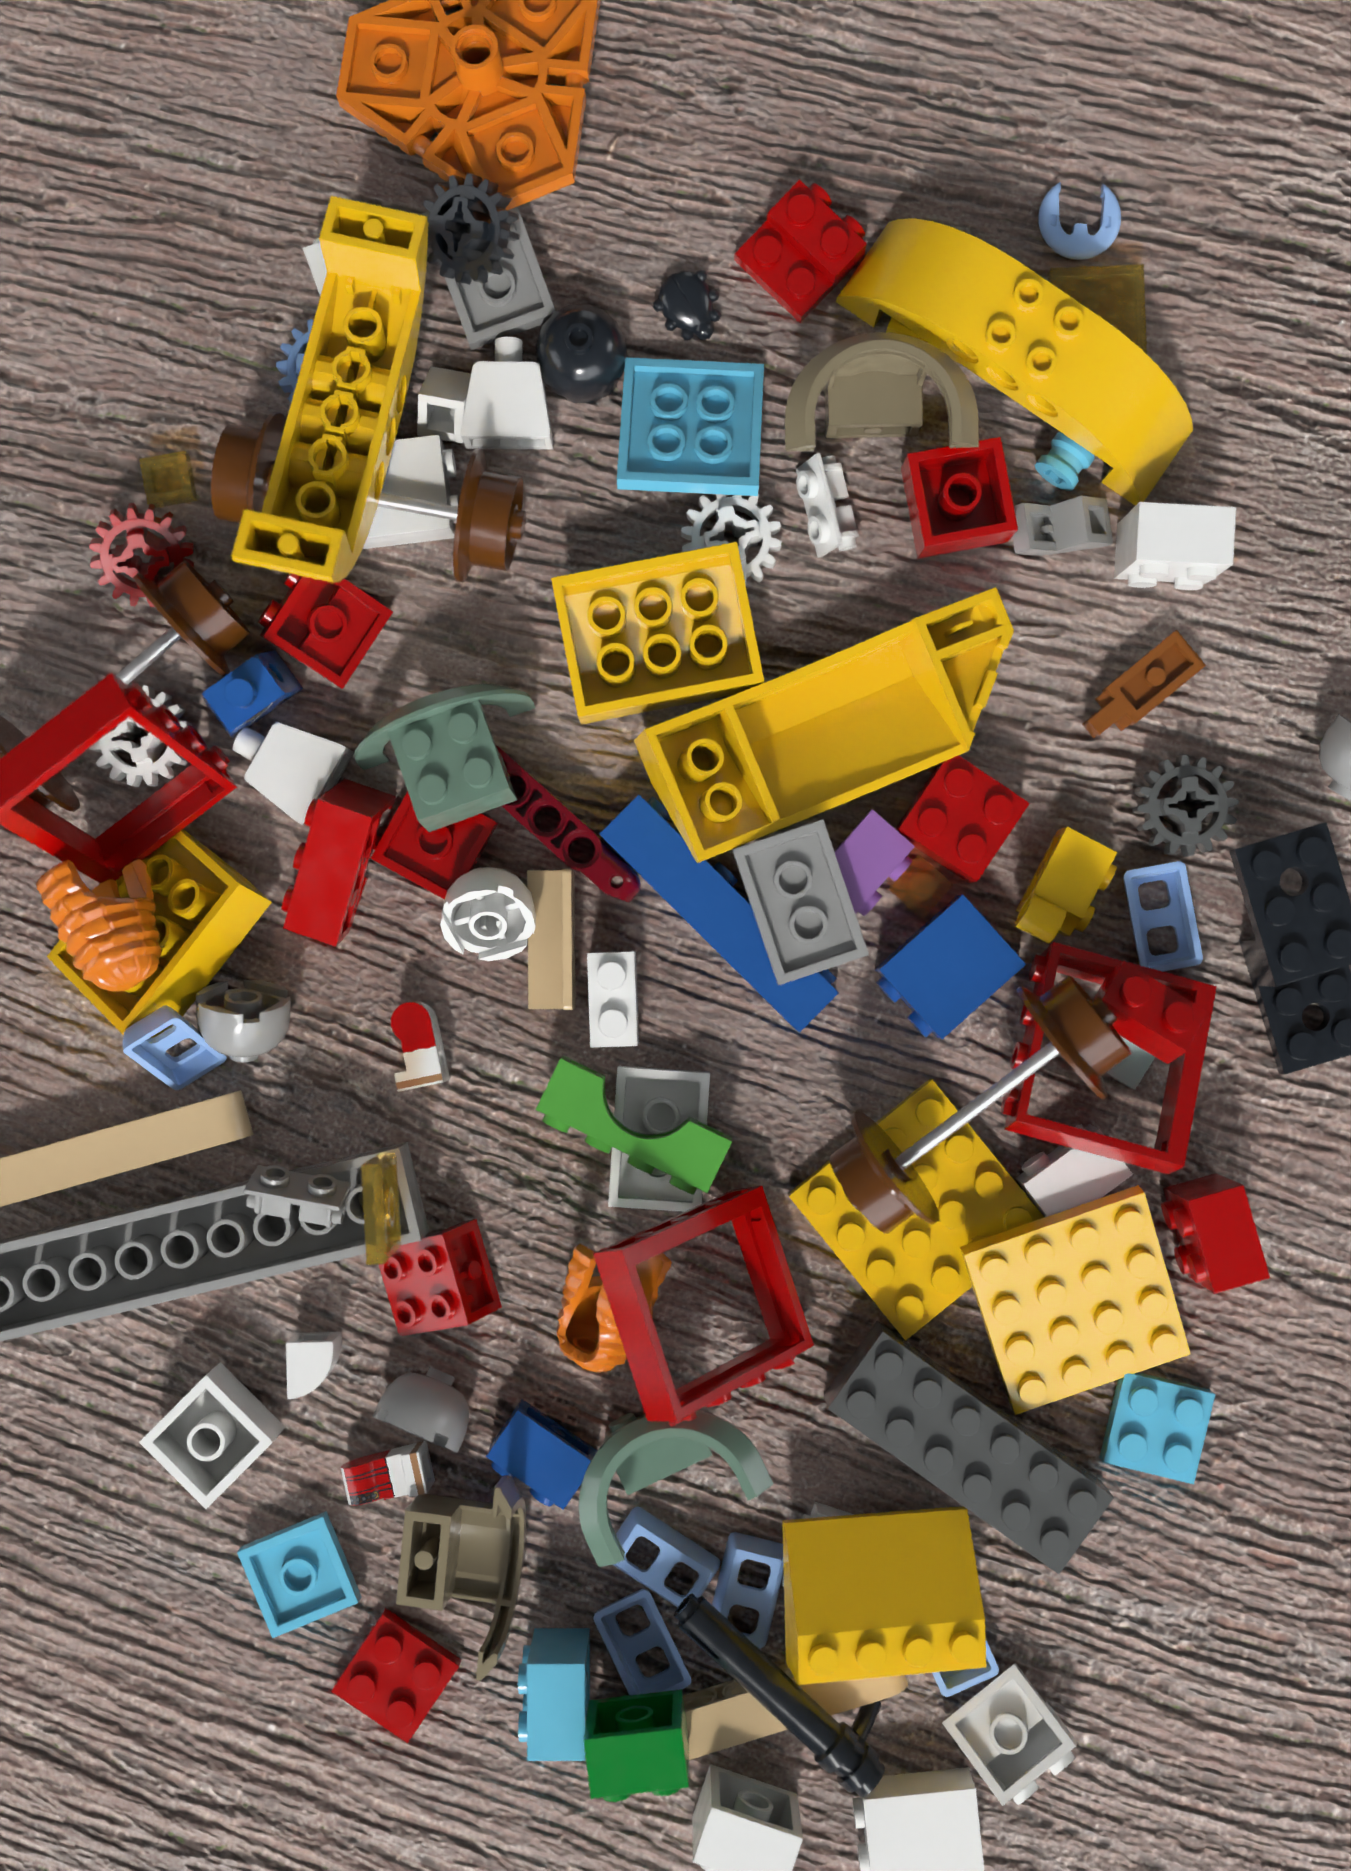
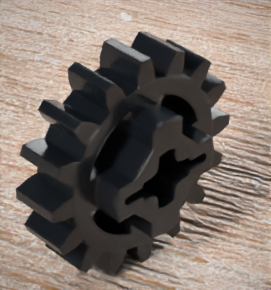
[423,173,520,285]

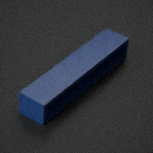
[599,794,839,1033]

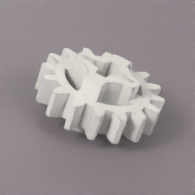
[681,494,782,585]
[89,685,193,787]

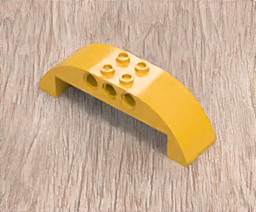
[232,196,428,582]
[836,218,1194,506]

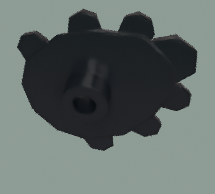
[653,269,721,341]

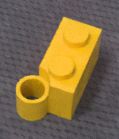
[1015,826,1117,944]

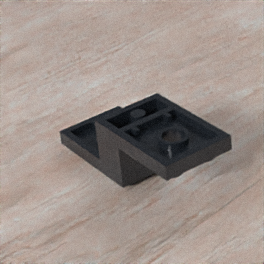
[1229,822,1351,1075]

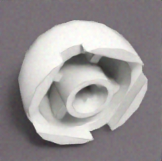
[441,867,536,961]

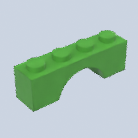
[536,1055,732,1195]

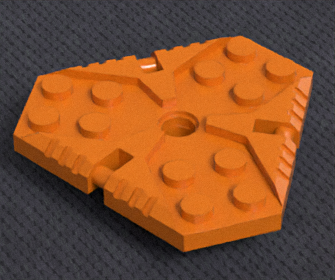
[336,0,601,211]

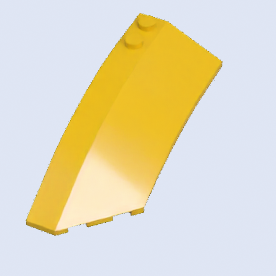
[634,587,1014,863]

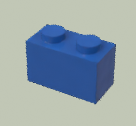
[486,1399,597,1510]

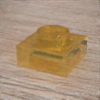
[139,451,198,508]

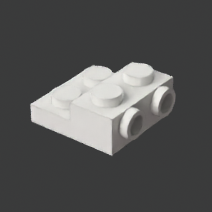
[942,1663,1077,1806]

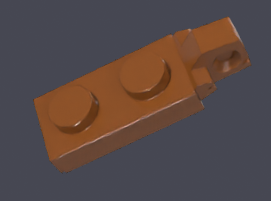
[1082,630,1206,738]

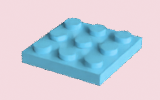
[617,357,764,496]

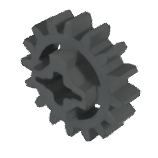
[1132,755,1239,857]

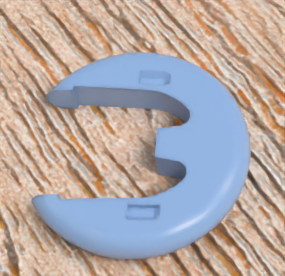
[1038,182,1121,260]

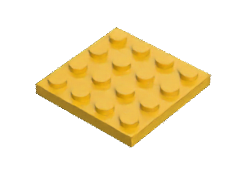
[788,1078,1045,1341]
[960,1185,1191,1415]

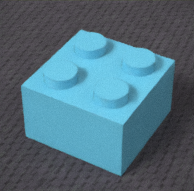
[518,1628,590,1761]

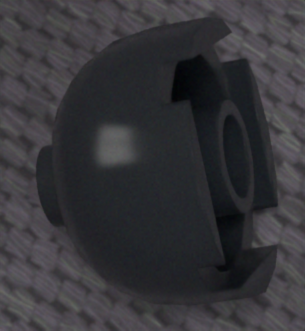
[536,304,627,403]

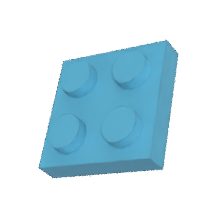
[1099,1372,1215,1484]
[237,1511,362,1638]

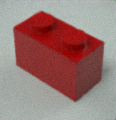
[1093,961,1209,1064]

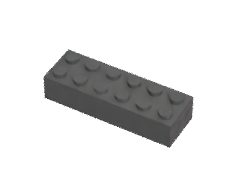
[824,1320,1114,1574]

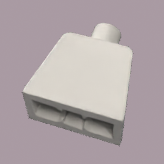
[461,336,553,449]
[232,722,354,827]

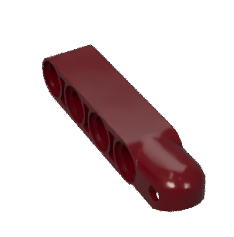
[495,744,641,903]

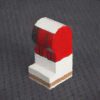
[391,1002,450,1092]
[341,1440,435,1506]

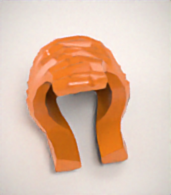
[36,859,162,992]
[556,1244,672,1372]

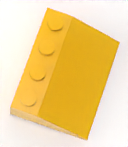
[551,542,764,725]
[47,829,272,1038]
[782,1506,986,1685]

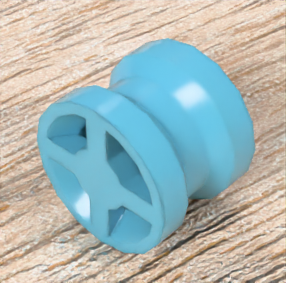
[1035,432,1095,491]

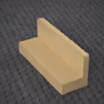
[527,869,576,1010]

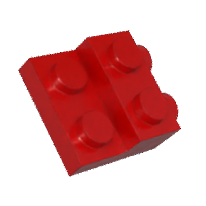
[734,179,867,323]
[258,573,393,689]

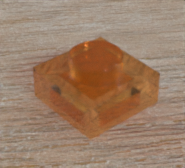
[886,854,953,920]

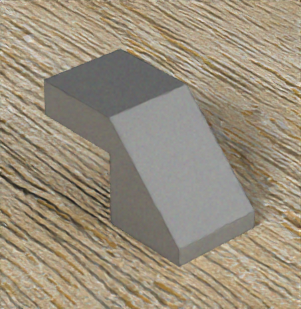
[1013,496,1113,556]

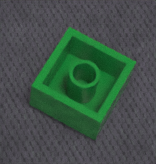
[583,1689,689,1802]

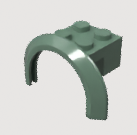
[354,684,536,832]
[579,1410,774,1567]

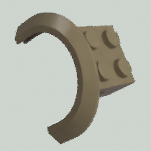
[785,332,979,451]
[396,1475,526,1681]

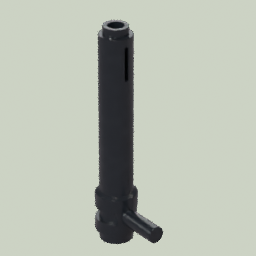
[674,1593,885,1797]

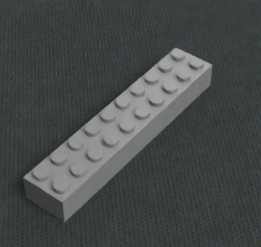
[0,1142,429,1342]

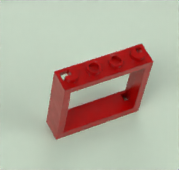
[0,672,237,884]
[1001,942,1217,1174]
[593,1185,814,1427]

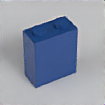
[875,894,1026,1040]

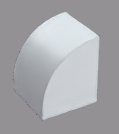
[417,366,471,444]
[286,1332,342,1399]

